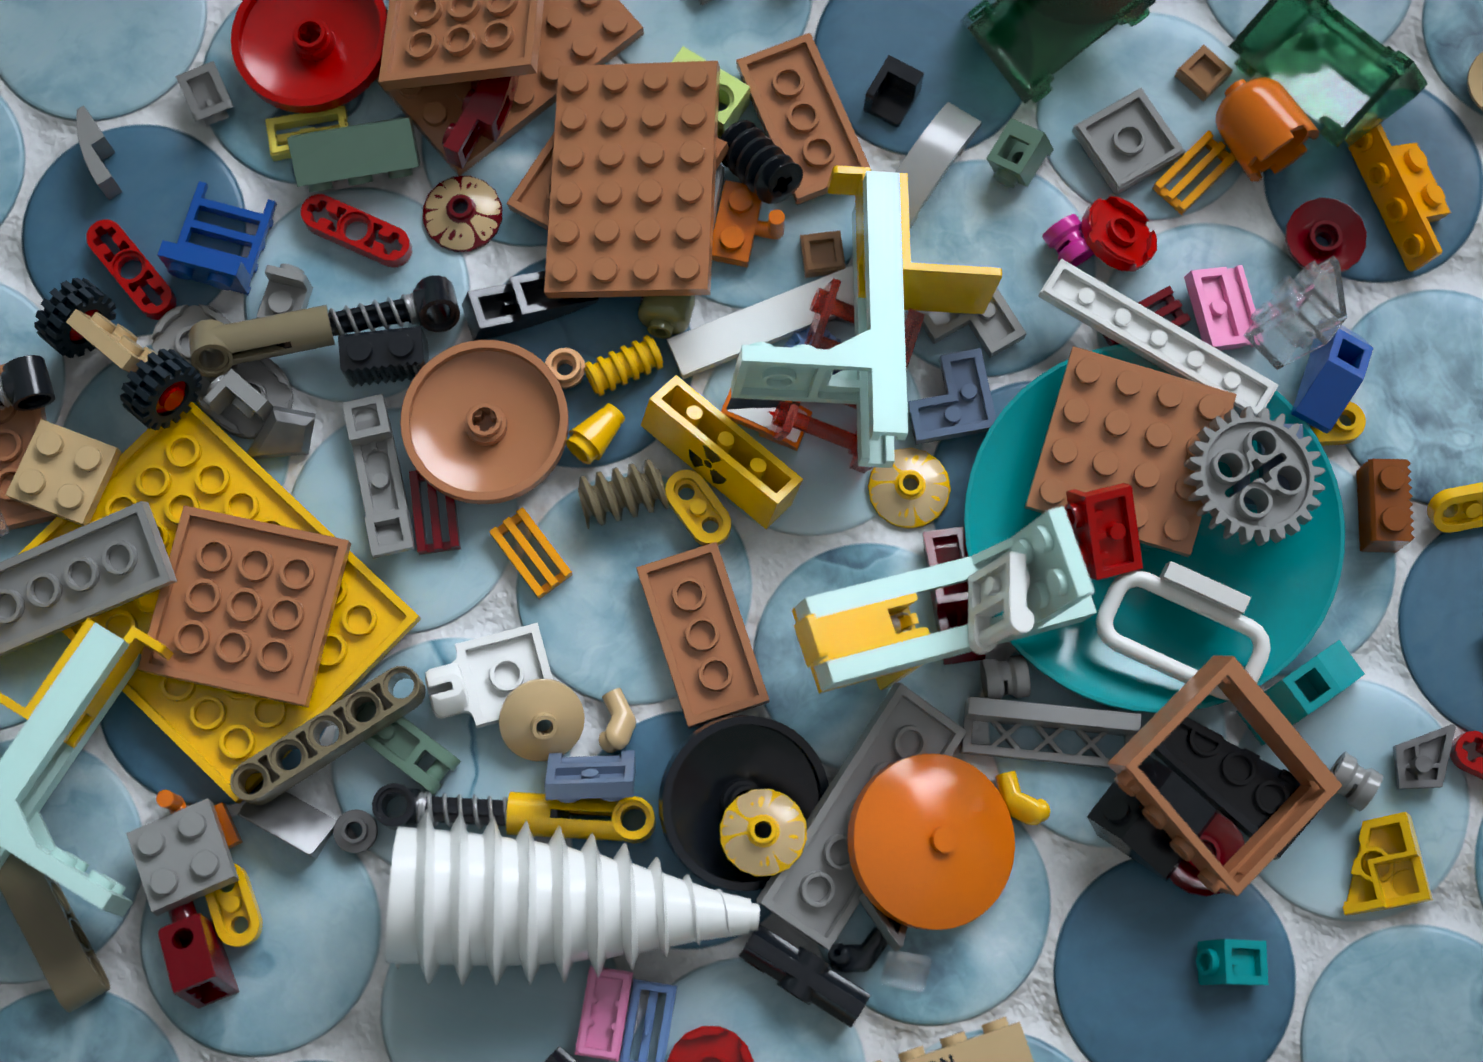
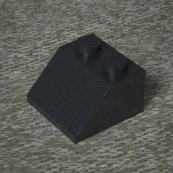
[1087,755,1218,881]

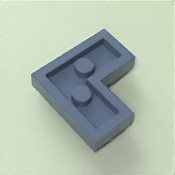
[907,348,996,445]

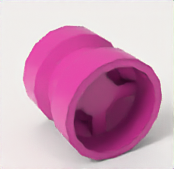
[1042,214,1094,267]

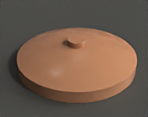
[400,340,569,504]

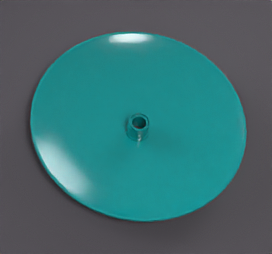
[964,344,1345,713]

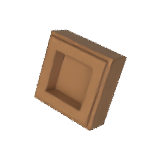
[1174,44,1233,102]
[800,230,846,278]

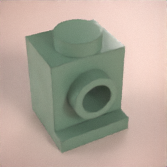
[986,118,1054,188]

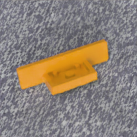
[1342,112,1451,272]

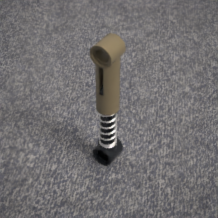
[188,275,460,378]

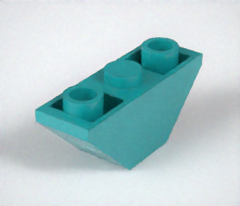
[1236,640,1365,746]

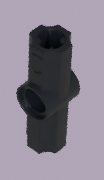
[739,924,871,1028]

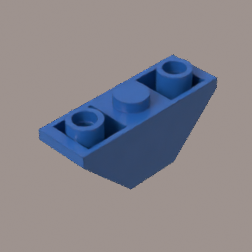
[1291,316,1373,434]

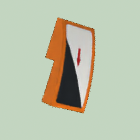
[721,388,813,451]

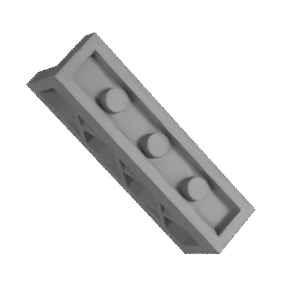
[961,696,1141,769]

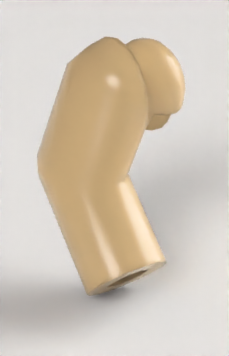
[599,688,636,753]

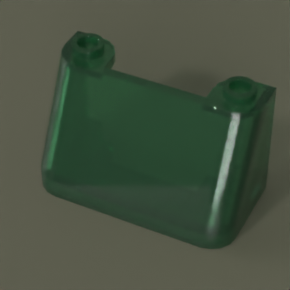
[961,0,1156,104]
[1228,0,1428,148]

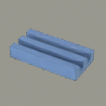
[620,979,677,1062]

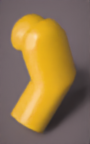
[995,771,1050,825]

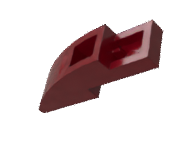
[442,75,519,169]

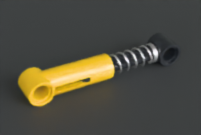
[372,783,656,844]

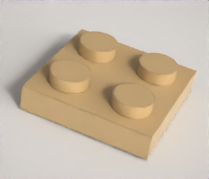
[5,419,122,526]

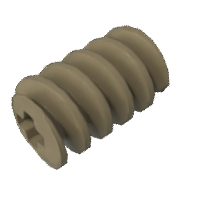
[578,459,669,529]

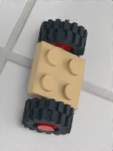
[34,278,202,430]

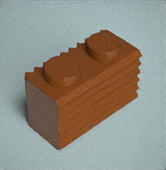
[1356,459,1415,553]

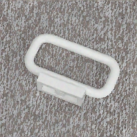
[1096,561,1271,701]

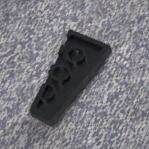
[1152,717,1323,860]

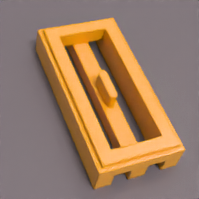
[1152,130,1236,215]
[489,507,573,599]

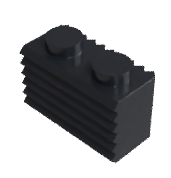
[338,326,429,387]

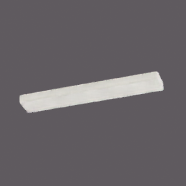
[1038,259,1279,417]
[667,265,854,379]

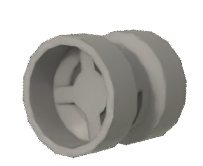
[980,655,1031,700]
[1330,752,1383,811]

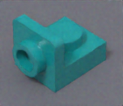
[1196,939,1269,986]

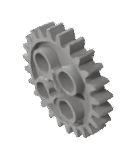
[1184,406,1325,546]

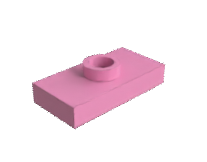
[574,965,634,1062]

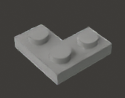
[912,288,1027,358]

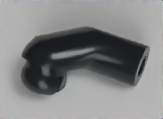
[828,926,888,973]

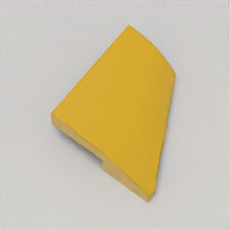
[1343,812,1433,916]

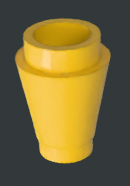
[566,403,625,464]

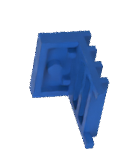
[157,181,277,295]

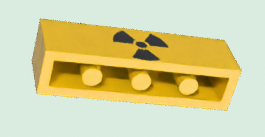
[641,375,803,529]

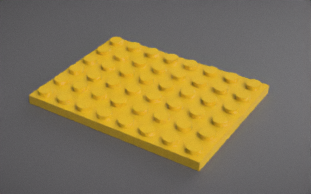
[19,402,421,804]

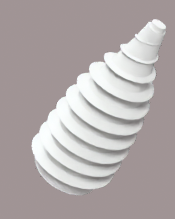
[385,810,760,986]

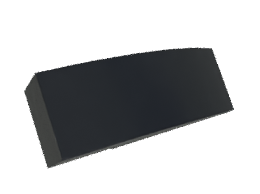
[462,271,599,341]

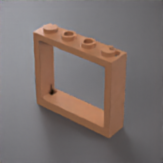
[1107,655,1343,896]

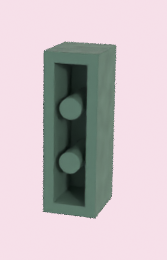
[287,116,421,192]

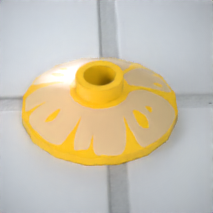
[868,448,951,529]
[720,789,807,876]

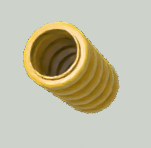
[584,335,664,397]

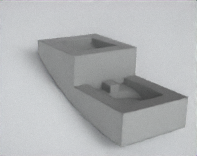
[76,106,122,200]

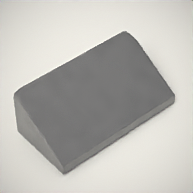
[237,780,337,859]

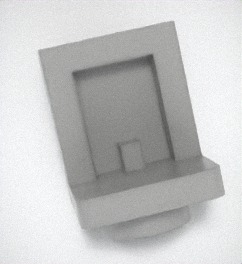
[176,61,234,126]

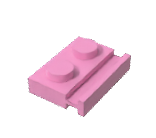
[1184,265,1264,351]

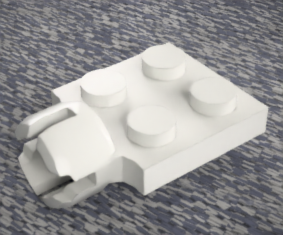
[425,623,553,728]

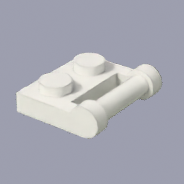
[968,552,1035,655]

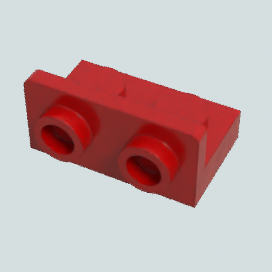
[1065,483,1143,580]

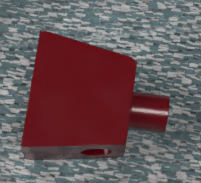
[158,901,239,1009]

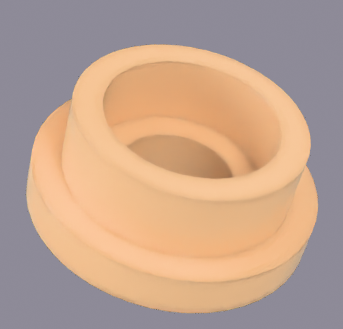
[545,348,585,389]

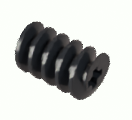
[721,120,803,204]

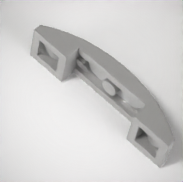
[895,102,982,229]
[342,394,415,559]

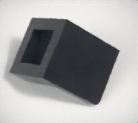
[864,55,924,127]

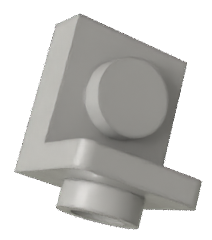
[256,264,313,318]
[203,369,273,422]

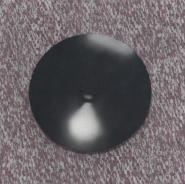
[658,715,829,891]

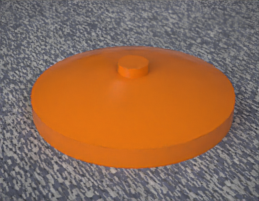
[847,754,1015,930]

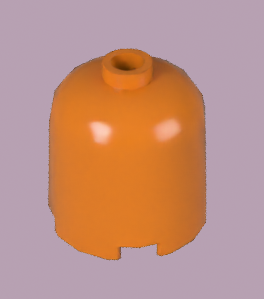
[1215,77,1319,182]

